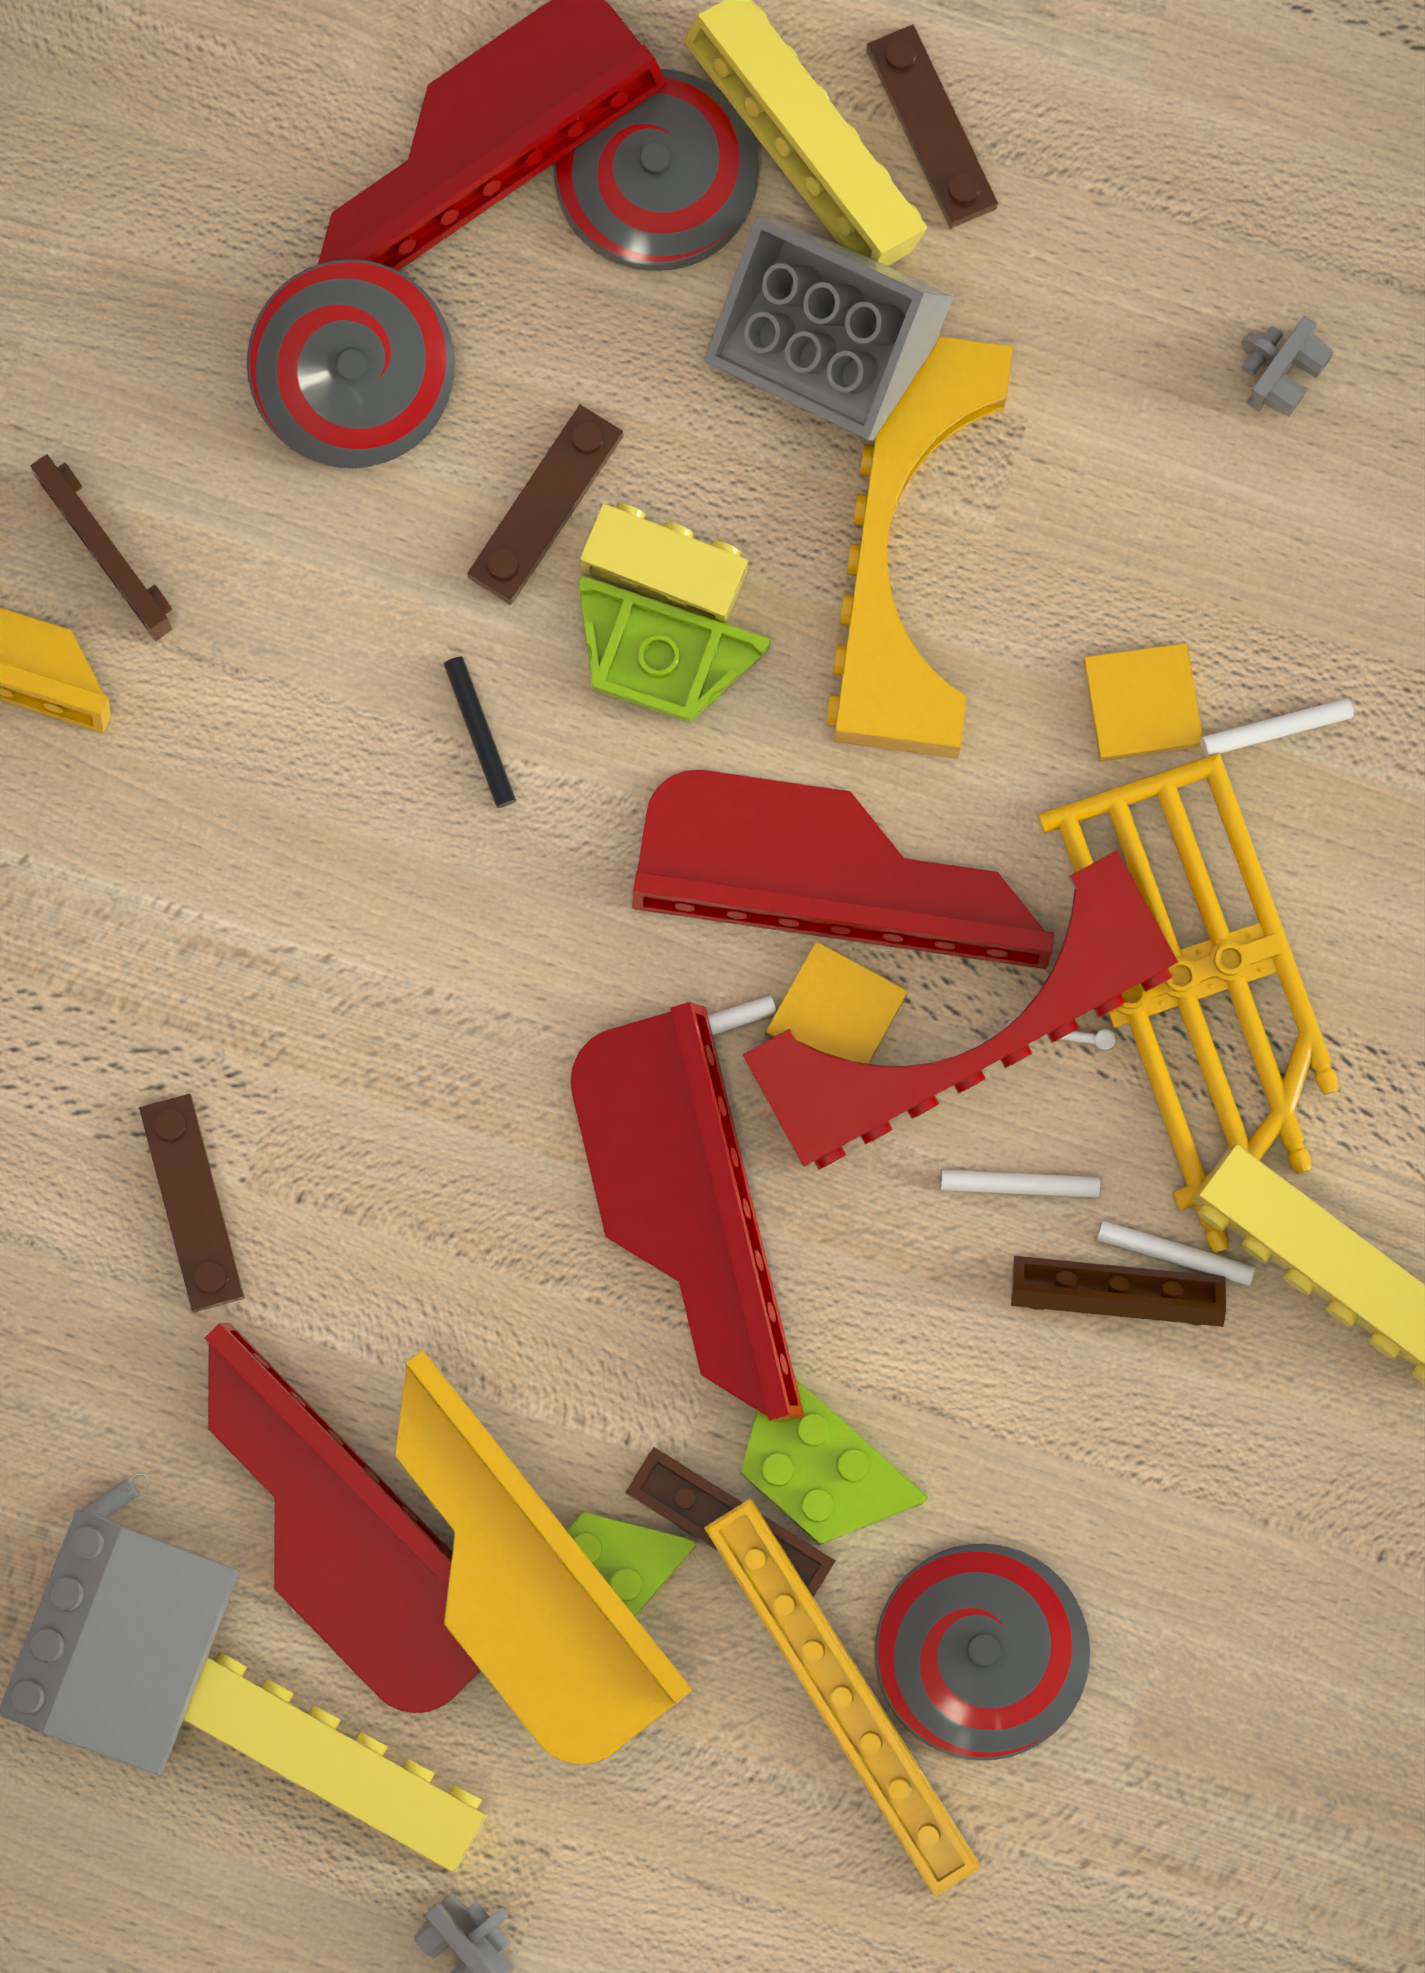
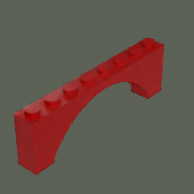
[743,850,1178,1170]

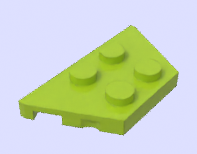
[579,575,771,724]
[740,1378,928,1545]
[567,1512,697,1617]

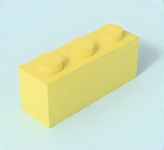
[580,503,748,624]

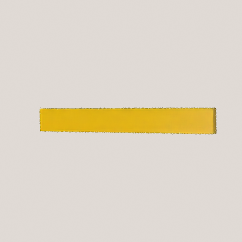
[704,1498,981,1897]

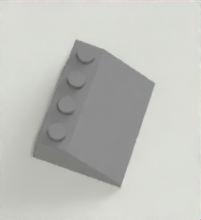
[704,216,954,440]
[0,1509,240,1776]

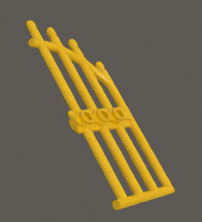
[1037,753,1339,1254]

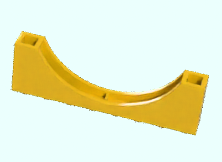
[826,336,1013,759]

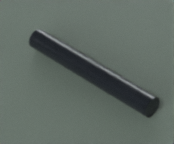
[444,656,516,808]

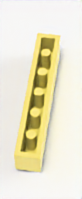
[683,0,928,266]
[1191,1144,1425,1385]
[183,1651,487,1873]

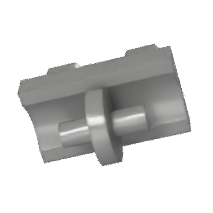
[1241,316,1334,417]
[414,1893,515,1973]

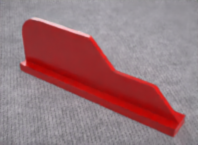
[317,0,668,271]
[632,770,1054,969]
[571,1002,804,1422]
[204,1323,481,1713]

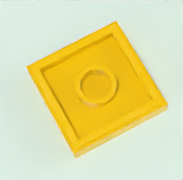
[1083,643,1203,762]
[765,941,908,1064]

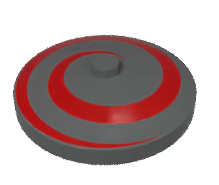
[554,69,758,271]
[247,259,455,468]
[874,1544,1090,1761]

